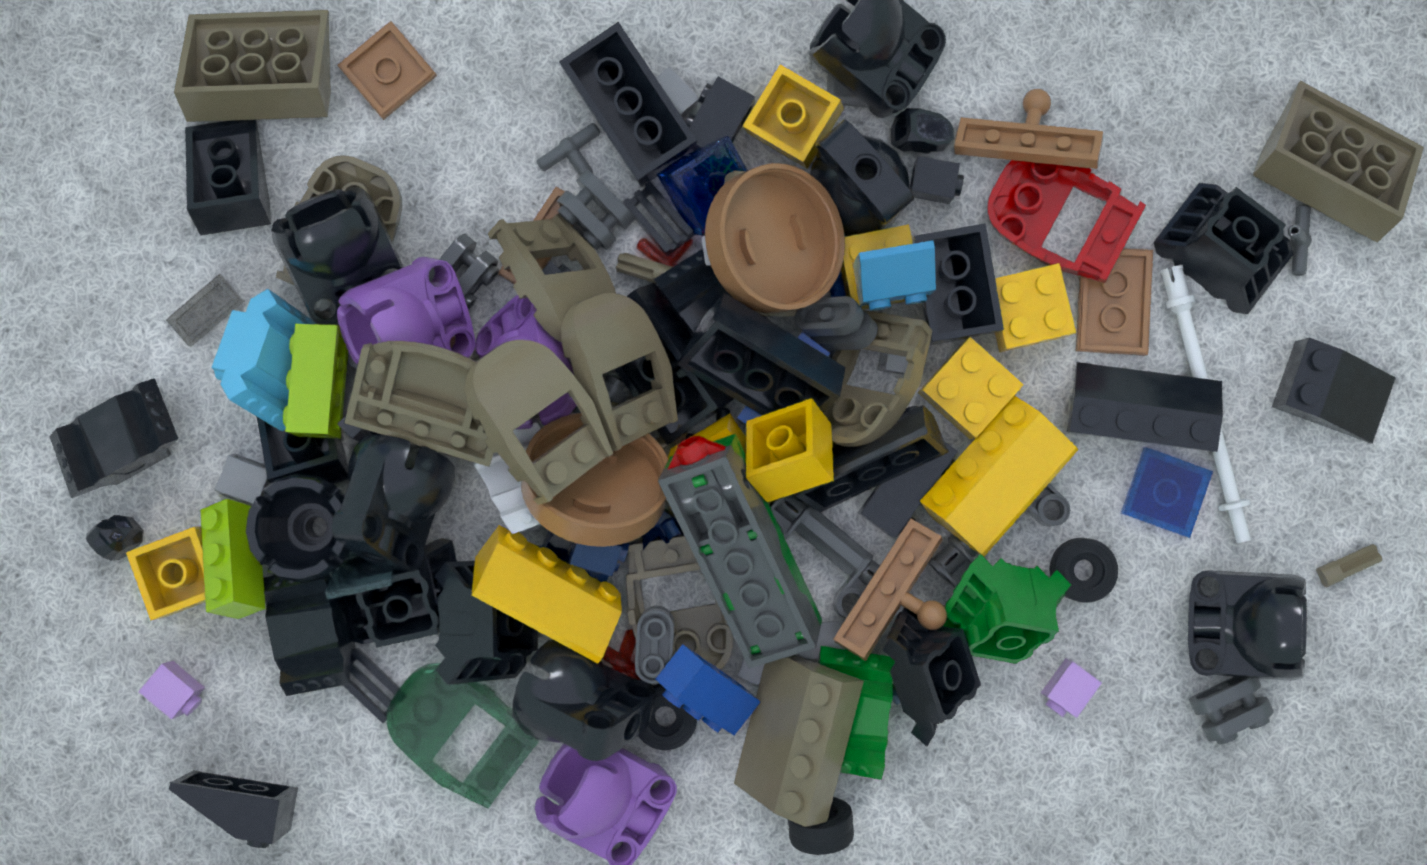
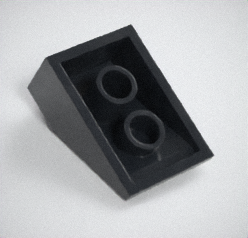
[185,120,271,236]
[1272,337,1396,444]
[256,416,349,484]
[169,770,298,848]

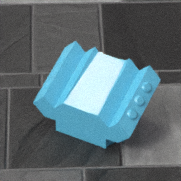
[211,289,317,432]

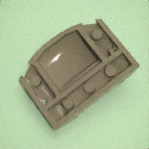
[345,341,494,467]

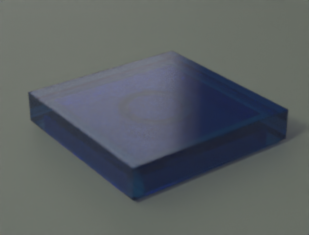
[1120,447,1213,538]

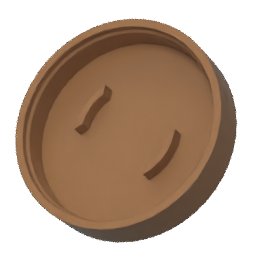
[705,163,845,314]
[521,413,668,547]

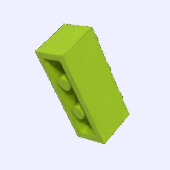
[283,324,348,439]
[200,499,266,619]

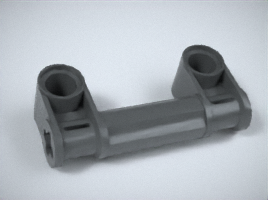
[928,483,1071,588]
[769,494,880,619]

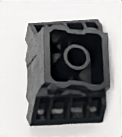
[1153,183,1294,314]
[654,249,768,336]
[49,378,179,498]
[336,538,457,648]
[434,561,538,685]
[263,574,356,696]
[883,607,981,747]

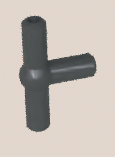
[537,123,600,175]
[1288,205,1312,276]

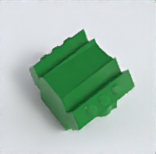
[943,553,1071,664]
[818,646,895,780]

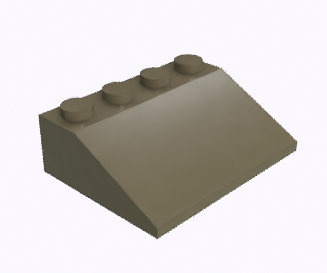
[174,10,331,122]
[1253,80,1424,243]
[734,655,864,827]

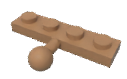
[954,89,1103,169]
[833,518,947,661]

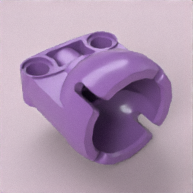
[337,257,476,364]
[475,295,577,430]
[535,744,677,865]

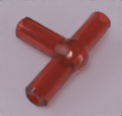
[636,238,693,267]
[602,629,641,680]

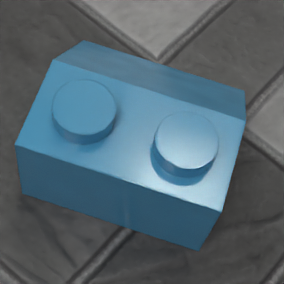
[853,240,936,311]

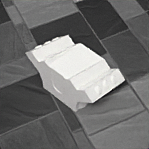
[473,418,542,534]

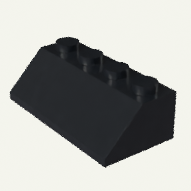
[559,22,698,187]
[615,283,734,445]
[677,293,846,415]
[1067,362,1223,452]
[795,405,949,512]

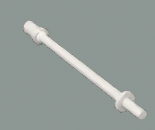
[1160,265,1251,543]

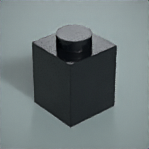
[909,156,964,204]

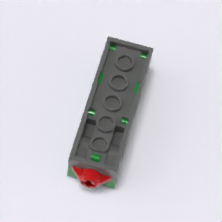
[658,433,822,669]

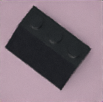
[912,223,1004,346]

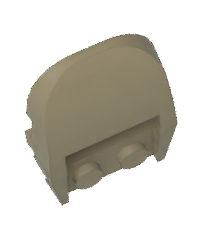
[276,155,402,302]
[488,214,616,343]
[561,293,678,451]
[823,310,933,447]
[465,340,613,505]
[626,536,733,670]

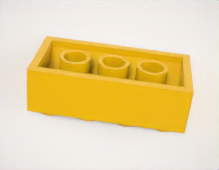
[920,395,1078,557]
[472,525,622,663]

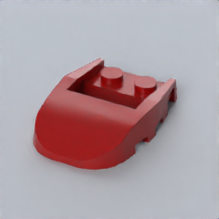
[987,160,1146,283]

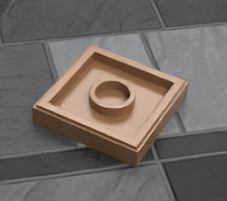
[337,21,437,120]

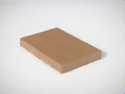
[1076,246,1153,356]

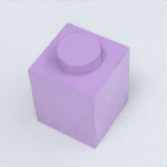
[1041,658,1102,718]
[139,661,205,719]

